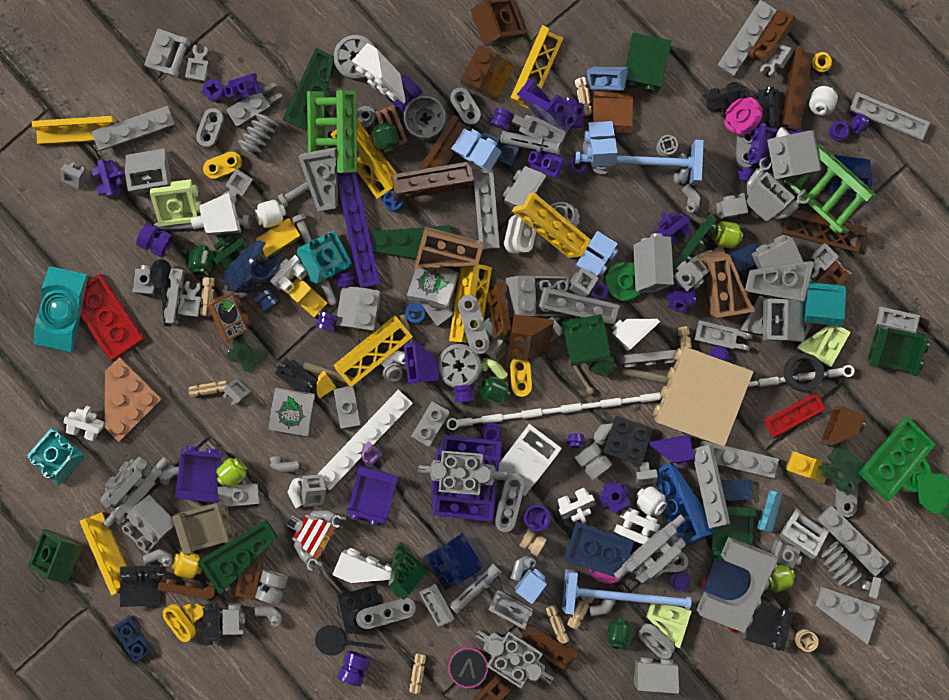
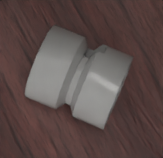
[575,442,612,480]
[255,570,288,605]

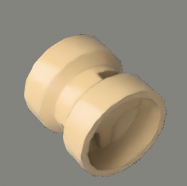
[519,529,547,556]
[795,629,818,652]

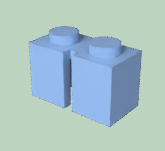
[584,121,617,167]
[451,129,501,172]
[575,231,618,277]
[515,569,547,604]

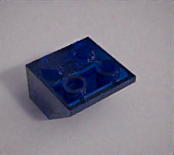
[826,155,873,198]
[424,533,483,590]

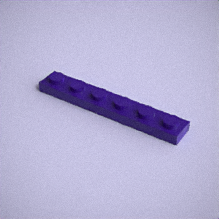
[337,172,380,288]

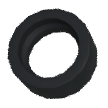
[783,353,824,391]

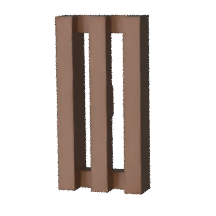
[375,105,408,147]

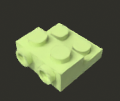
[150,179,202,226]

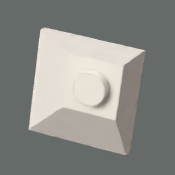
[611,319,660,351]

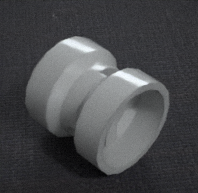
[656,135,678,158]

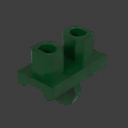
[213,234,247,269]

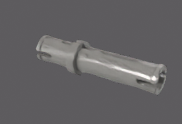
[500,131,561,155]
[449,564,502,614]

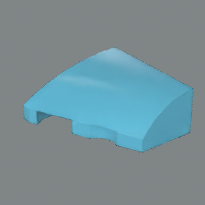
[757,490,783,532]

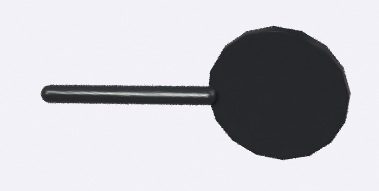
[150,259,171,326]
[315,625,383,655]

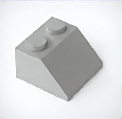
[767,130,821,179]
[503,166,546,209]
[335,286,381,332]
[634,657,679,694]

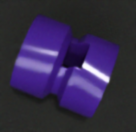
[385,75,423,113]
[136,223,173,258]
[523,504,550,531]
[337,650,371,687]

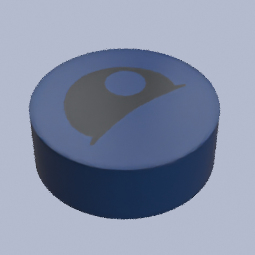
[405,303,425,323]

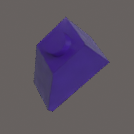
[403,342,439,384]
[648,435,694,466]

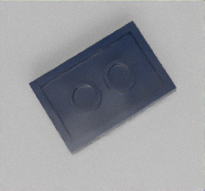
[564,522,634,579]

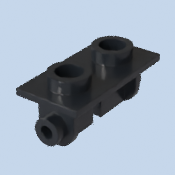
[702,82,746,111]
[758,87,780,129]
[274,358,318,393]
[202,603,223,646]

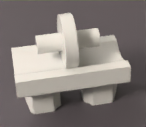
[270,255,308,293]
[63,406,105,441]
[558,488,596,524]

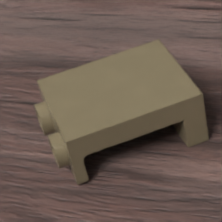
[172,500,235,555]

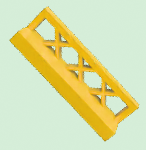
[510,25,563,110]
[32,116,117,145]
[330,119,397,199]
[512,193,591,258]
[449,264,492,346]
[333,315,413,387]
[80,512,127,595]

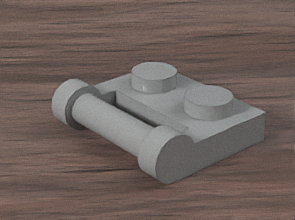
[144,29,191,78]
[779,507,829,559]

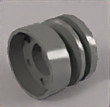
[404,96,447,141]

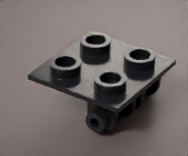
[603,415,653,466]
[120,565,163,607]
[337,585,378,635]
[745,603,794,651]

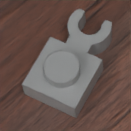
[760,44,793,79]
[185,45,209,82]
[222,168,253,204]
[809,243,839,279]
[178,281,201,318]

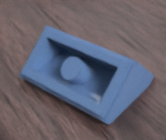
[587,67,628,91]

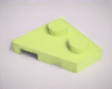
[796,325,851,367]
[646,603,692,648]

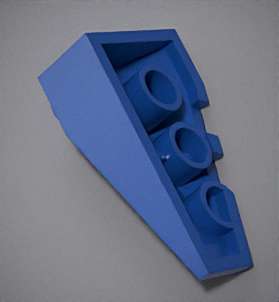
[656,462,716,548]

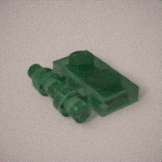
[818,443,864,496]

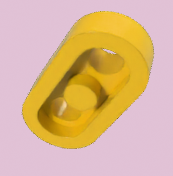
[203,152,243,180]
[510,359,532,397]
[163,604,196,642]

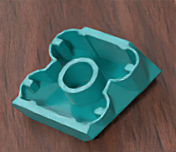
[297,231,352,284]
[804,282,846,326]
[27,427,84,485]

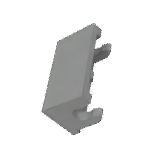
[488,590,533,629]

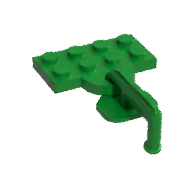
[858,416,949,523]

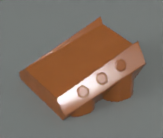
[592,91,633,133]

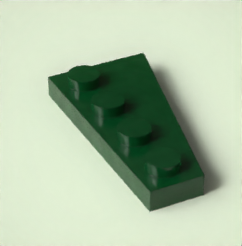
[283,48,334,132]
[672,212,717,281]
[371,225,451,259]
[198,519,277,595]
[389,541,429,600]

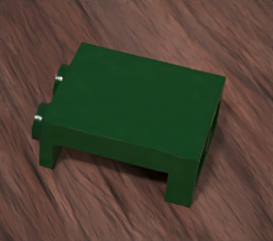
[625,32,672,92]
[866,323,930,376]
[711,506,756,559]

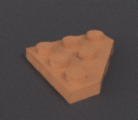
[105,357,163,442]

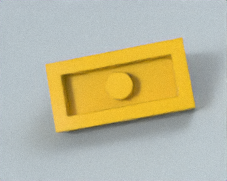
[256,218,302,259]

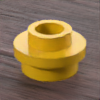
[812,52,832,72]

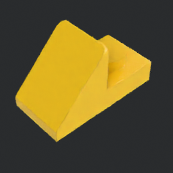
[288,278,328,318]
[786,451,831,484]

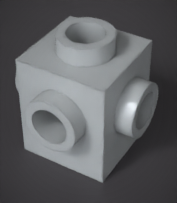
[673,256,710,291]

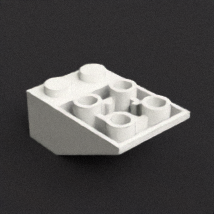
[352,43,406,104]
[499,424,562,496]
[333,548,392,583]

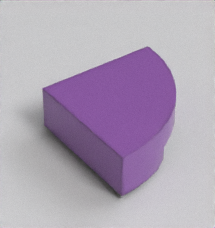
[362,441,383,468]

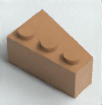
[414,226,483,269]
[704,252,755,318]

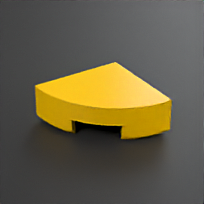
[315,371,336,398]
[181,603,205,624]

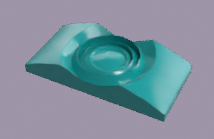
[34,266,89,353]

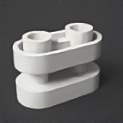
[504,215,536,253]
[614,507,660,544]

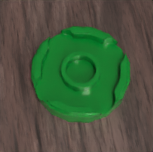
[605,261,642,301]

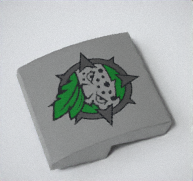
[407,267,459,308]
[268,387,315,436]

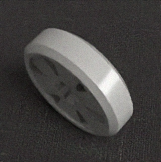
[334,35,375,80]
[438,344,482,387]

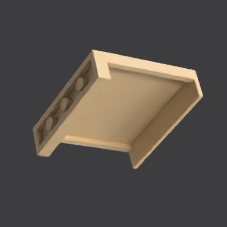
[653,345,753,447]

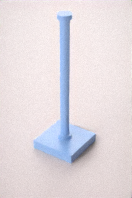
[575,140,703,186]
[562,569,691,614]

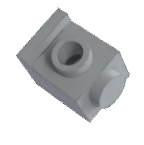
[716,193,748,219]
[132,265,157,295]
[569,267,598,296]
[301,474,326,507]
[770,540,802,569]
[223,604,246,635]

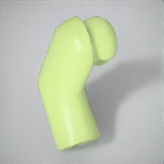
[482,358,508,379]

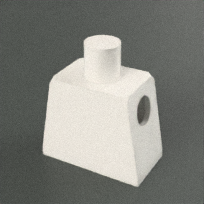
[191,193,241,235]

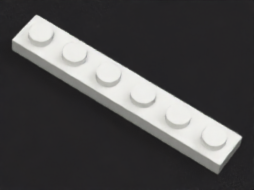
[317,390,413,490]

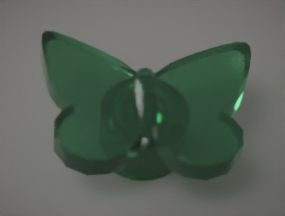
[227,334,269,373]

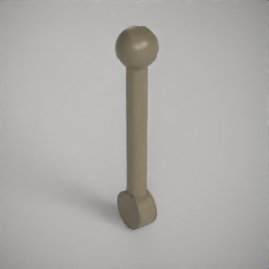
[568,359,594,395]

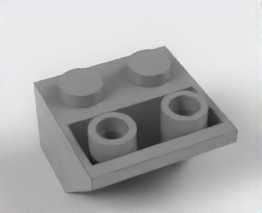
[125,149,171,194]
[763,299,804,342]
[119,495,175,554]

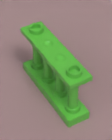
[307,90,357,173]
[784,144,879,234]

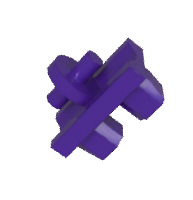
[224,73,262,101]
[528,151,566,178]
[92,159,126,196]
[652,212,691,246]

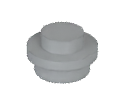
[383,363,402,383]

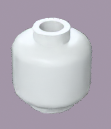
[809,86,838,116]
[255,200,286,228]
[636,487,667,517]

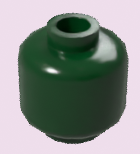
[371,122,400,153]
[188,246,215,277]
[586,352,617,377]
[480,376,511,405]
[606,619,634,650]

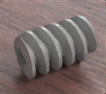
[238,114,279,158]
[818,541,862,586]

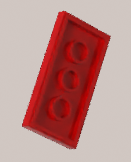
[81,273,145,362]

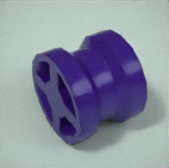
[203,80,225,102]
[490,108,514,130]
[315,311,338,332]
[454,385,475,403]

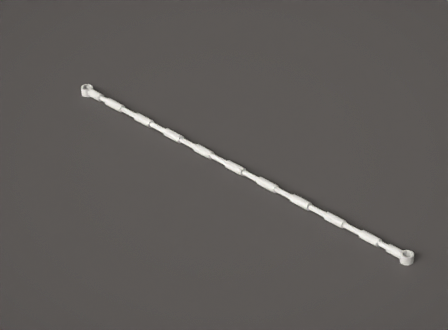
[447,365,854,430]

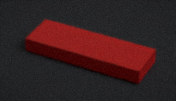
[763,392,826,438]

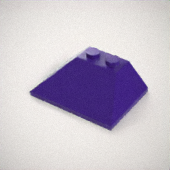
[431,435,502,522]

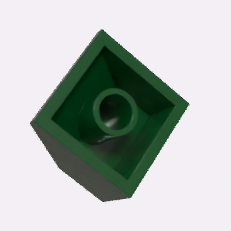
[563,314,611,366]
[28,529,82,584]

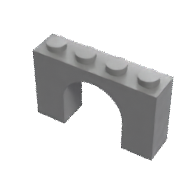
[696,537,777,633]

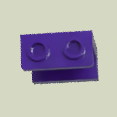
[517,79,578,132]
[748,123,806,169]
[175,446,223,502]
[346,466,399,526]

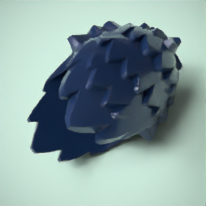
[222,240,284,293]

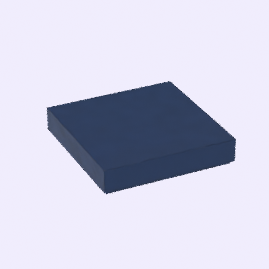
[703,558,750,600]

